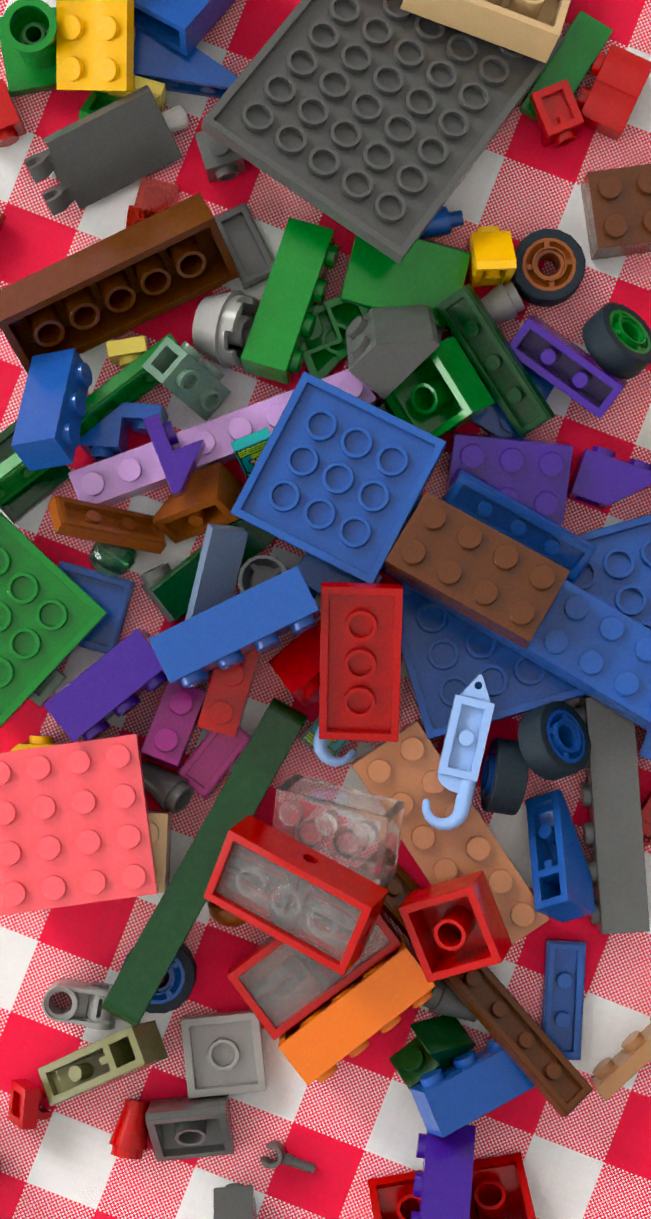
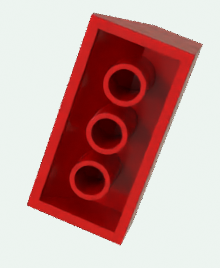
[368,1152,536,1219]

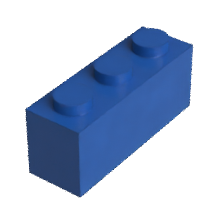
[11,348,93,471]
[410,1037,535,1138]

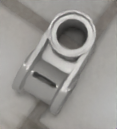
[42,979,116,1030]

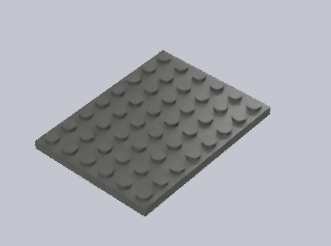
[201,0,566,264]

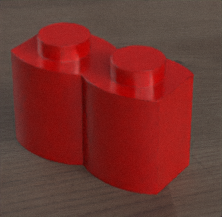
[576,44,651,141]

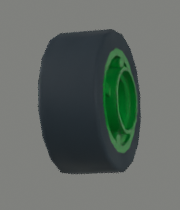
[582,302,651,380]

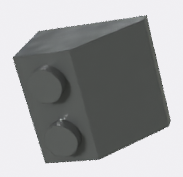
[345,305,440,399]

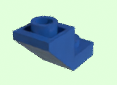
[80,402,169,461]

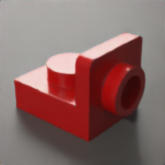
[529,79,585,148]

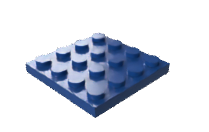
[230,372,447,583]

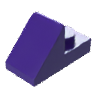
[143,413,206,498]

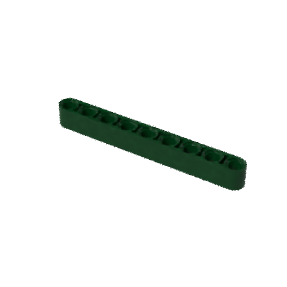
[101,697,308,1027]

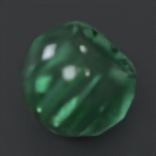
[89,542,137,577]

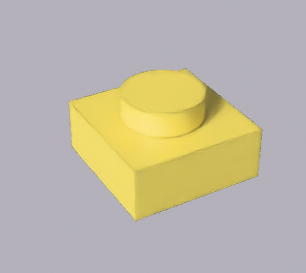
[106,335,149,368]

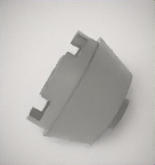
[192,290,260,368]

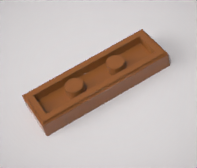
[48,495,166,554]

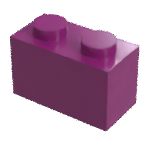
[140,681,207,770]

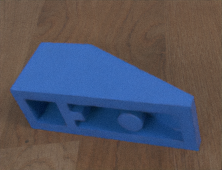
[134,29,238,99]
[526,789,595,923]

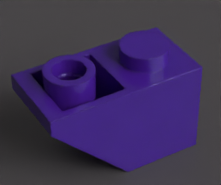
[567,446,651,509]

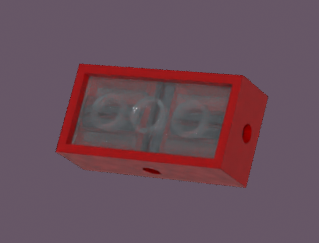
[203,815,389,976]
[227,911,402,1040]

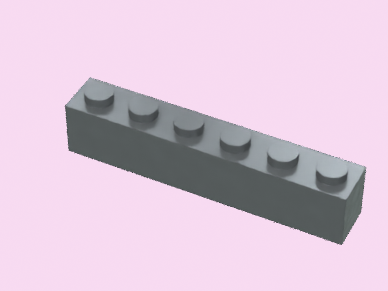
[575,696,650,934]

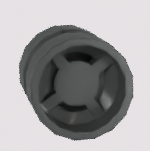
[238,555,287,593]

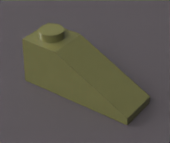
[38,1020,168,1106]

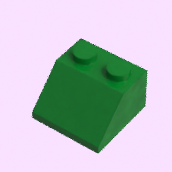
[385,337,495,438]

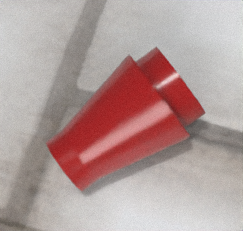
[109,1098,148,1160]

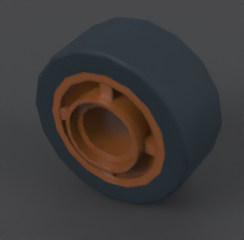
[511,228,586,307]

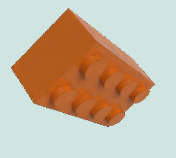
[278,935,436,1085]

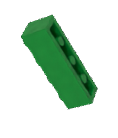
[241,217,340,385]

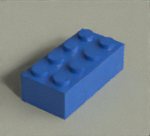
[149,566,321,689]

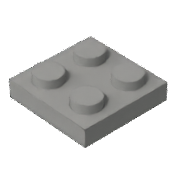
[180,1010,267,1099]

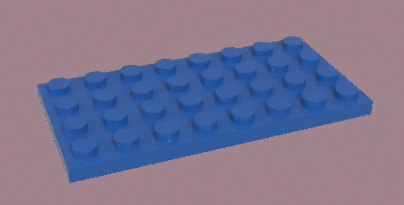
[401,514,651,740]

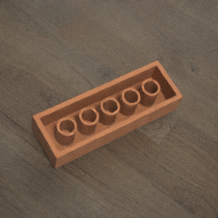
[351,720,550,945]

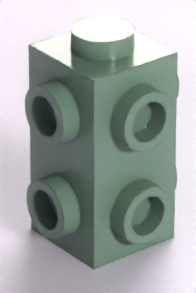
[142,336,231,421]

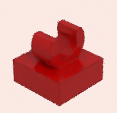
[8,1079,52,1130]

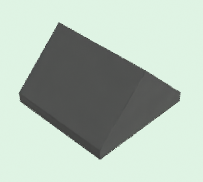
[146,1094,234,1162]

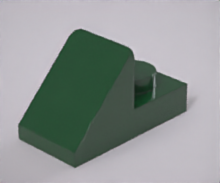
[389,1016,476,1090]

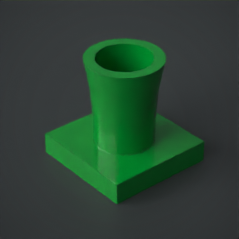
[0,0,57,97]

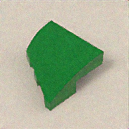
[301,296,368,379]

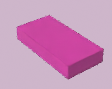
[176,727,252,799]

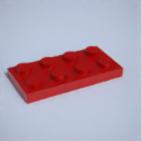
[319,582,403,742]

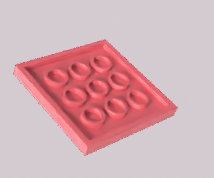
[0,734,158,916]

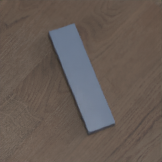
[185,523,249,676]

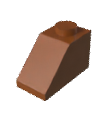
[152,462,242,544]

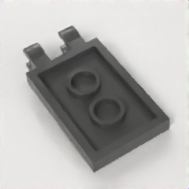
[24,85,182,216]

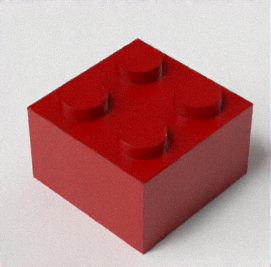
[398,870,512,983]

